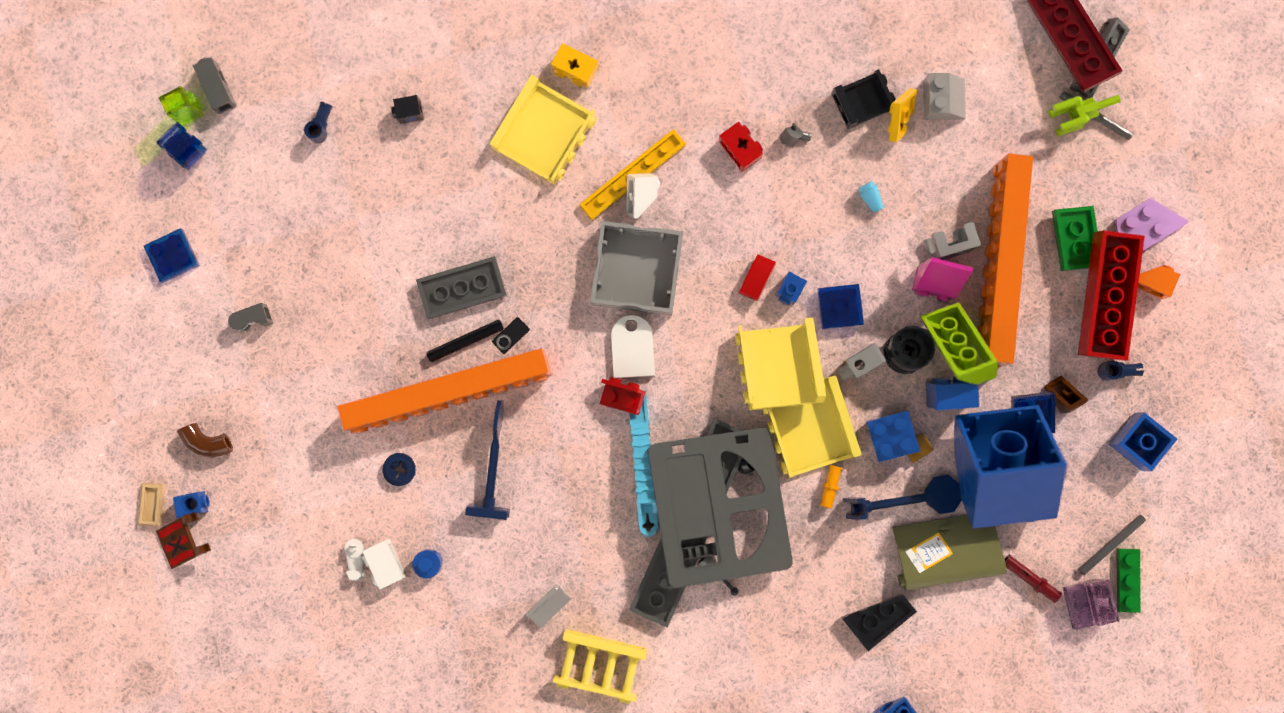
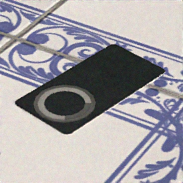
[492,317,530,354]

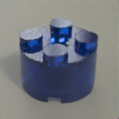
[156,122,207,171]

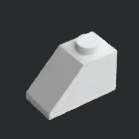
[626,173,660,219]

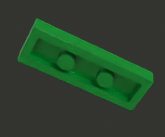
[1116,548,1141,613]

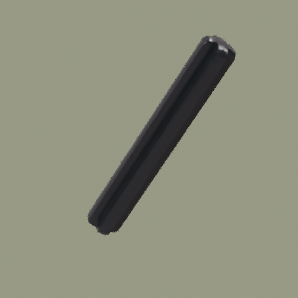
[426,320,504,362]

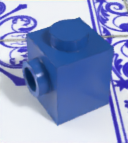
[775,271,807,306]

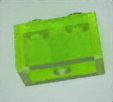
[158,86,204,126]

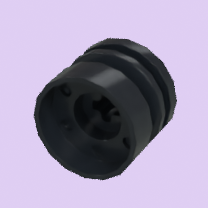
[883,326,935,374]

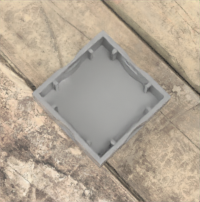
[590,221,683,316]

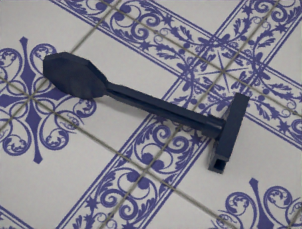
[465,400,510,520]
[843,475,962,520]

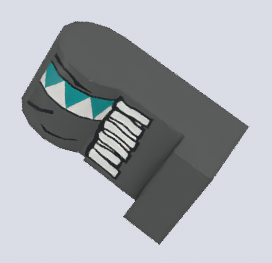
[228,303,273,331]

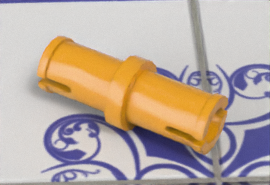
[819,465,842,509]

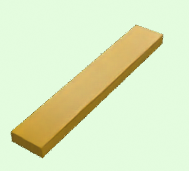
[579,129,686,221]

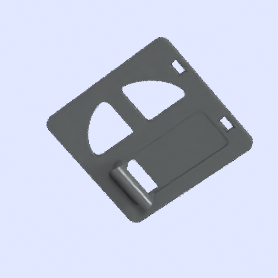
[648,428,793,588]

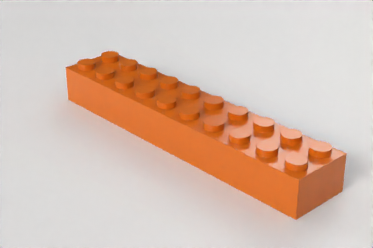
[977,153,1034,366]
[337,348,552,434]

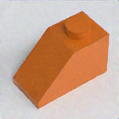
[1138,265,1181,299]

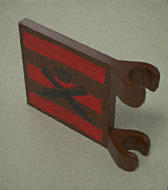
[156,511,211,569]

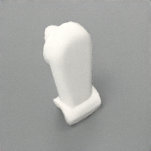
[344,539,365,581]

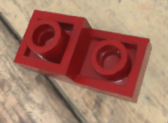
[739,254,776,302]

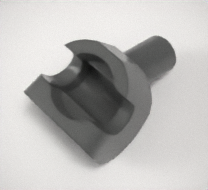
[779,123,812,146]

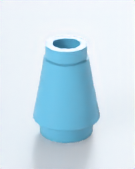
[858,181,884,213]

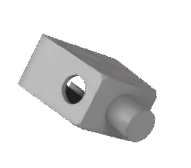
[837,343,886,381]

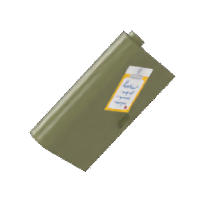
[893,515,1006,591]

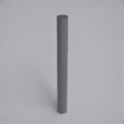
[1059,91,1134,140]
[1078,515,1146,575]

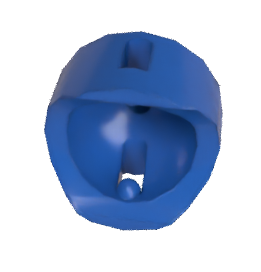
[413,549,443,579]

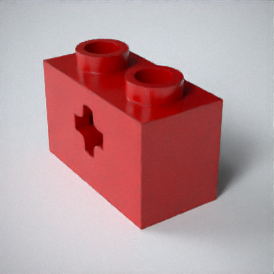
[718,121,763,172]

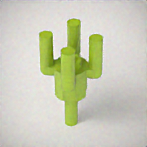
[1048,95,1121,137]

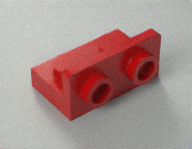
[599,377,646,415]

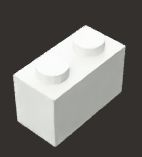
[362,539,407,589]

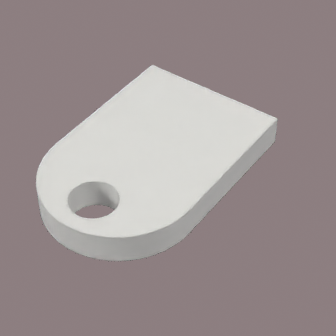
[611,315,655,378]

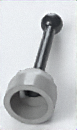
[698,556,739,596]

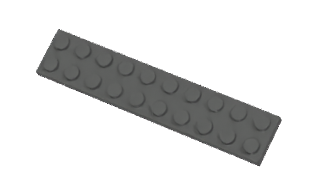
[629,418,747,628]

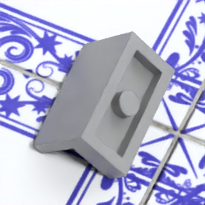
[525,584,571,629]

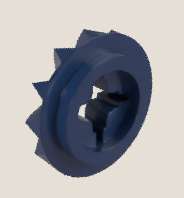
[382,453,416,486]

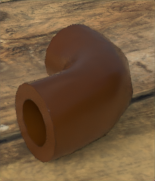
[177,423,233,458]

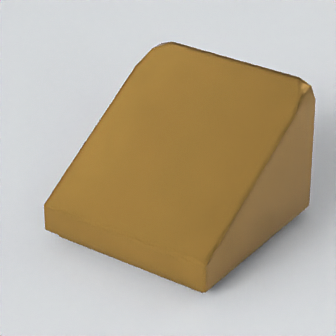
[907,433,934,463]

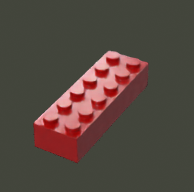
[1077,230,1145,361]

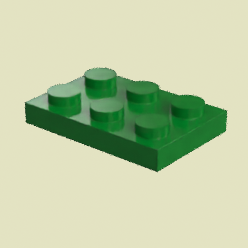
[1052,206,1098,271]

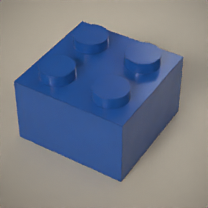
[926,376,980,410]
[867,410,920,462]
[1109,412,1177,472]

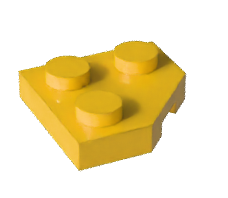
[888,88,917,142]

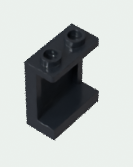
[831,69,896,130]

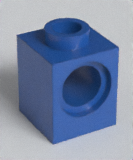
[173,491,210,518]

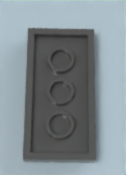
[416,256,507,320]

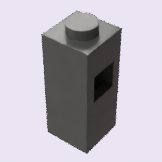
[192,57,237,114]

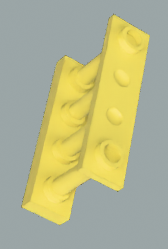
[553,629,647,703]

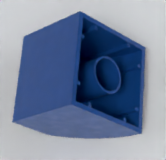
[954,405,1067,529]

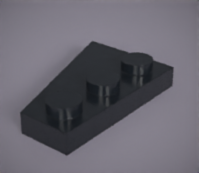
[841,594,917,652]

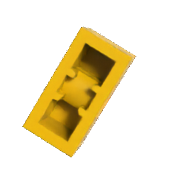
[551,43,599,88]

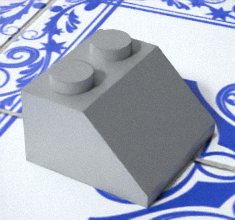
[924,73,966,120]

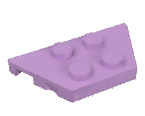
[1114,198,1189,251]

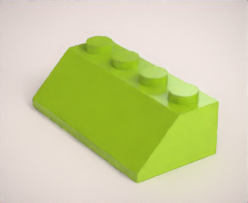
[920,302,998,385]

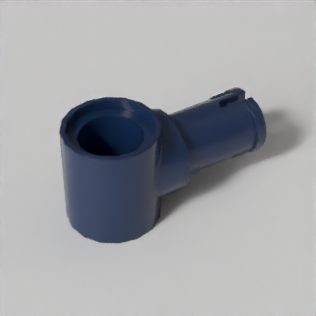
[304,101,333,144]
[1097,361,1144,381]

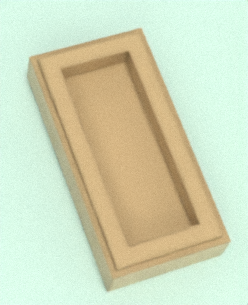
[138,483,165,526]

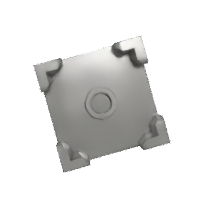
[924,222,981,260]

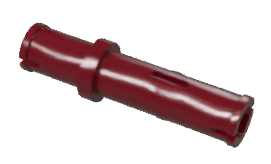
[1004,554,1062,603]

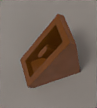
[1044,376,1088,413]

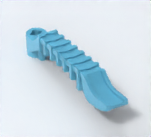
[629,393,658,537]

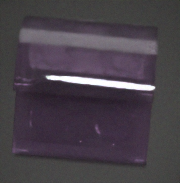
[1062,579,1119,630]

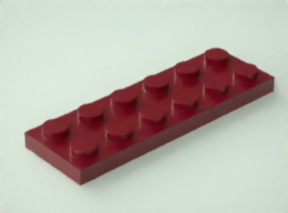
[1026,0,1123,93]

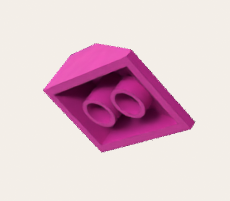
[912,257,973,302]

